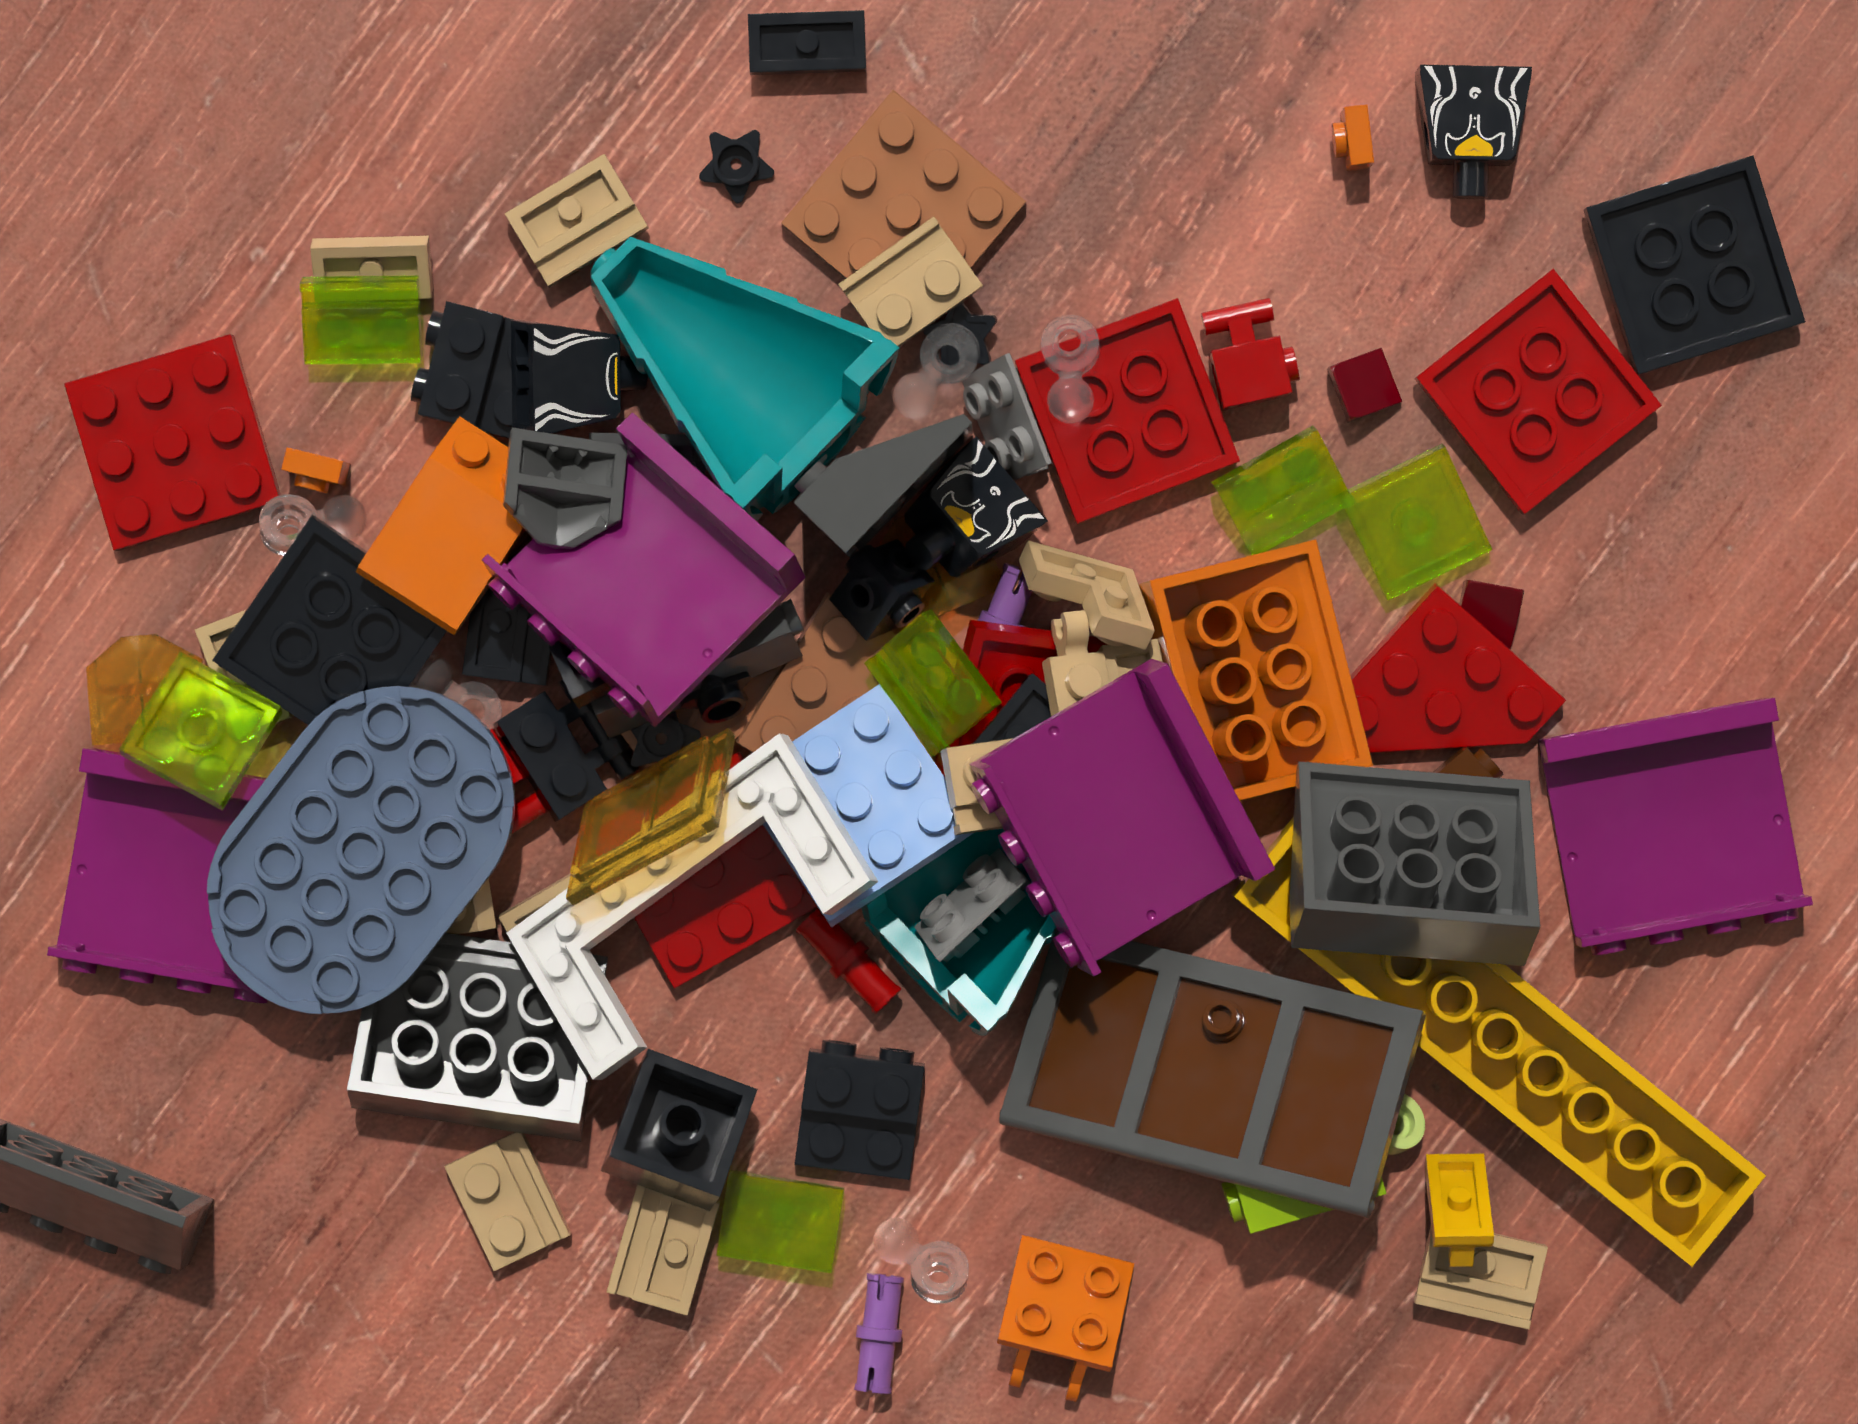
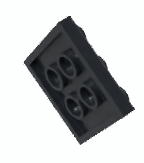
[1584,155,1806,375]
[212,514,447,725]

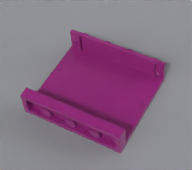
[482,412,806,727]
[969,659,1275,976]
[1538,698,1813,955]
[47,748,268,1003]

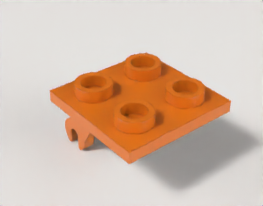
[997,1235,1135,1402]

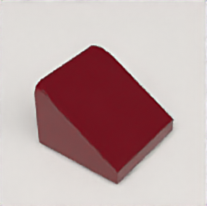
[1327,348,1402,423]
[1459,580,1524,649]

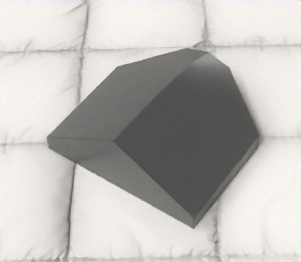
[503,428,628,549]

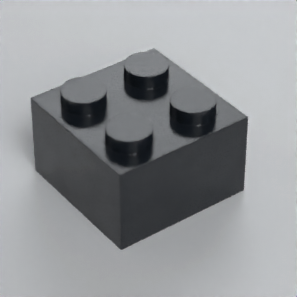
[601,1049,758,1211]

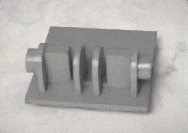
[961,353,1052,481]
[914,848,1031,963]

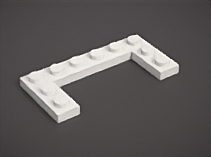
[506,733,878,1080]

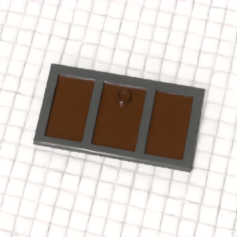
[999,929,1426,1218]

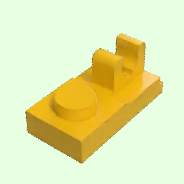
[1425,1153,1494,1267]

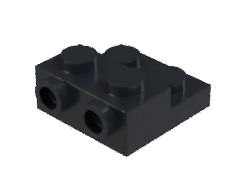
[411,301,514,438]
[794,1040,925,1180]

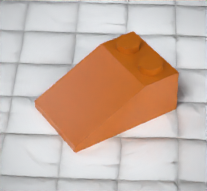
[356,416,528,636]

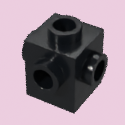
[829,539,935,641]

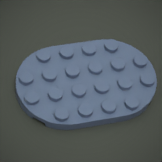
[207,686,515,1014]

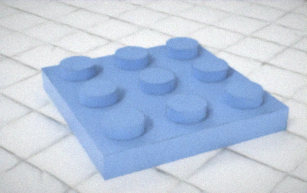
[762,683,973,927]

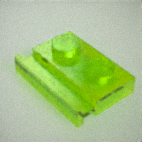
[300,275,423,364]
[1211,425,1355,555]
[864,609,1002,756]
[716,1170,845,1273]

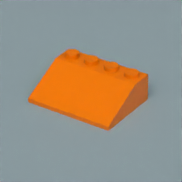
[1138,539,1373,801]

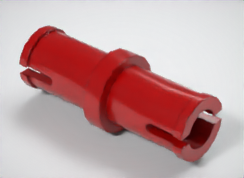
[796,908,902,1015]

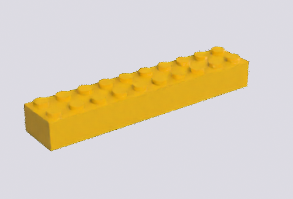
[1231,817,1766,1267]

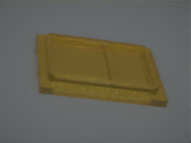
[566,728,736,906]

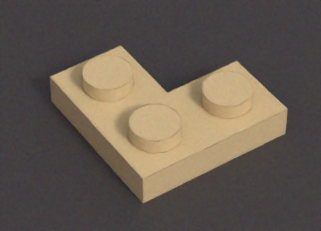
[1019,540,1155,650]

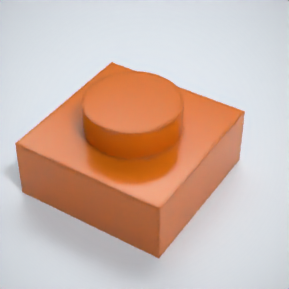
[1331,104,1374,171]
[281,447,350,494]

